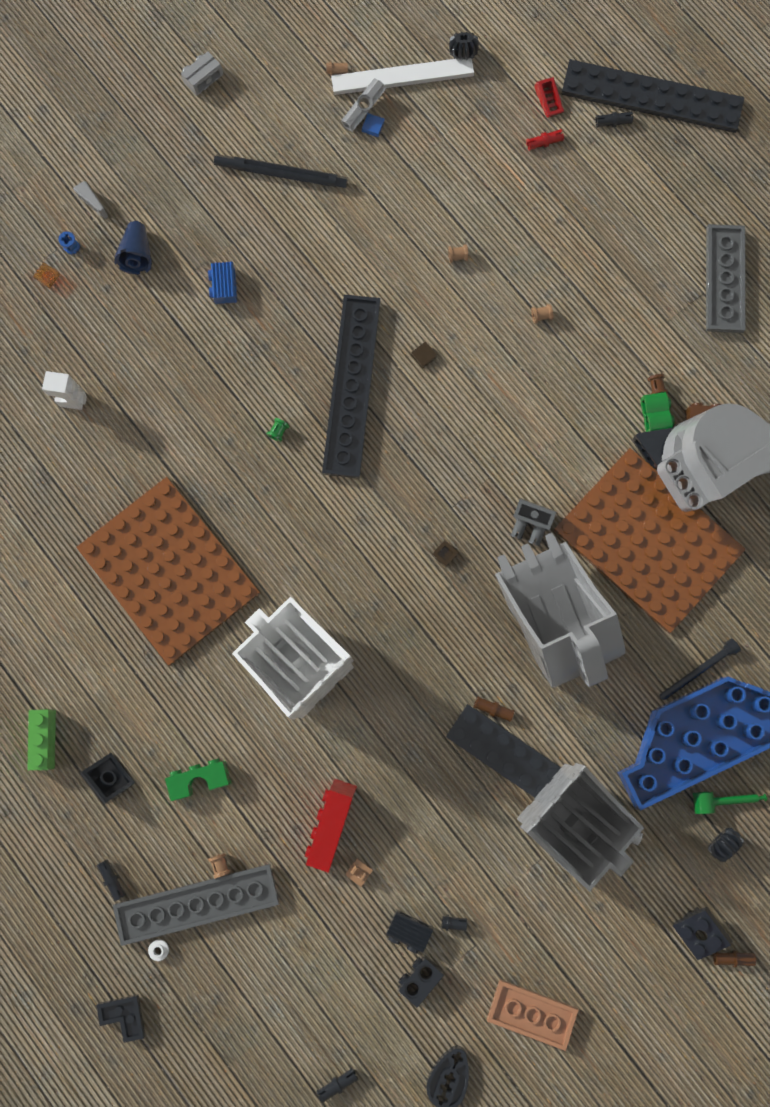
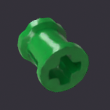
[266,418,290,442]

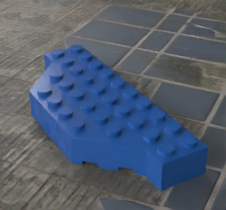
[617,676,770,811]

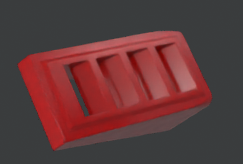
[534,77,564,118]

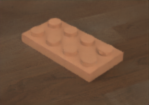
[487,979,578,1051]

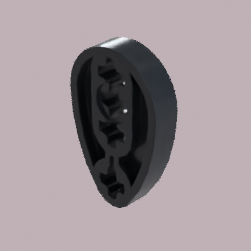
[426,1045,469,1107]

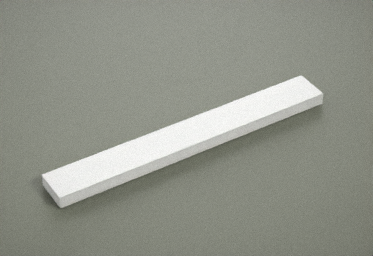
[331,58,474,95]

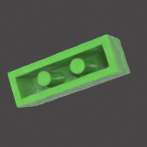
[27,709,56,770]

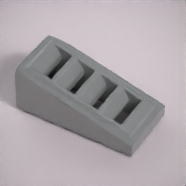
[73,181,108,219]

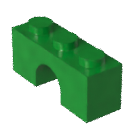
[165,758,232,802]

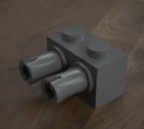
[510,498,557,546]

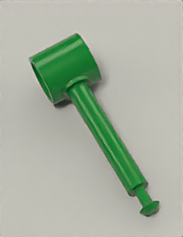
[692,792,768,814]

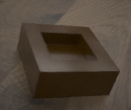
[411,341,437,369]
[432,540,459,567]

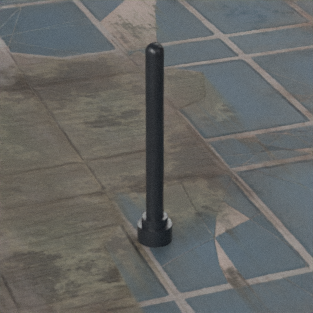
[660,638,741,700]

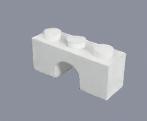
[42,371,87,410]

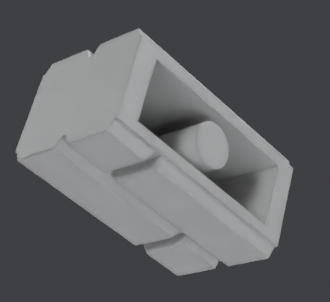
[181,52,224,96]

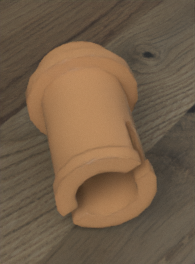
[326,61,348,76]

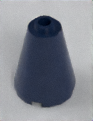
[114,221,152,275]

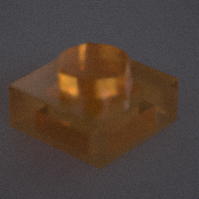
[33,262,60,289]

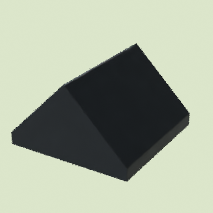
[80,753,135,805]

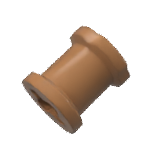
[448,244,468,263]
[531,304,554,324]
[208,853,231,879]

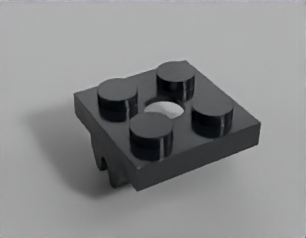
[673,907,733,960]

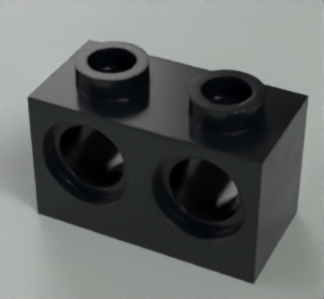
[398,955,444,1008]

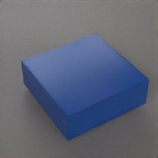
[362,113,385,137]

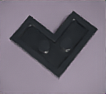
[96,994,145,1043]

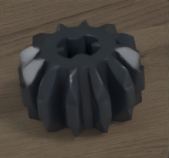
[449,31,479,61]
[708,828,744,862]

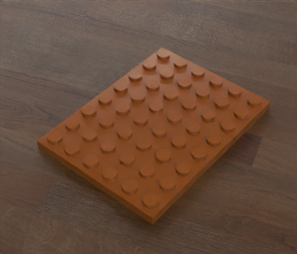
[554,448,746,634]
[76,477,260,666]

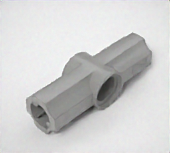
[341,78,386,132]

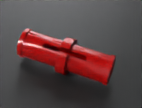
[526,129,564,151]

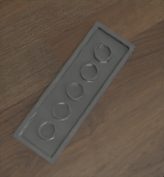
[706,224,745,333]

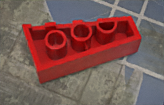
[304,779,357,873]

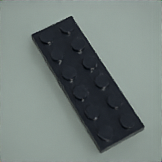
[446,704,561,798]

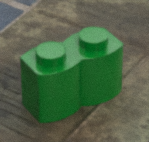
[640,392,675,432]

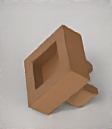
[345,858,373,887]

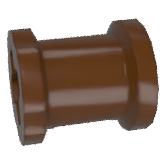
[647,374,668,394]

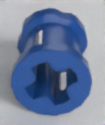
[58,231,80,255]

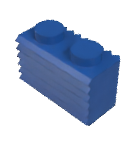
[208,261,237,304]

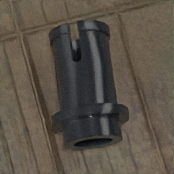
[441,914,467,932]

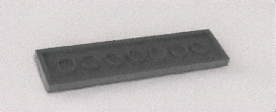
[113,864,280,946]

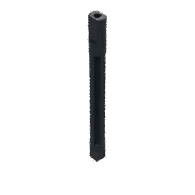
[214,154,348,188]

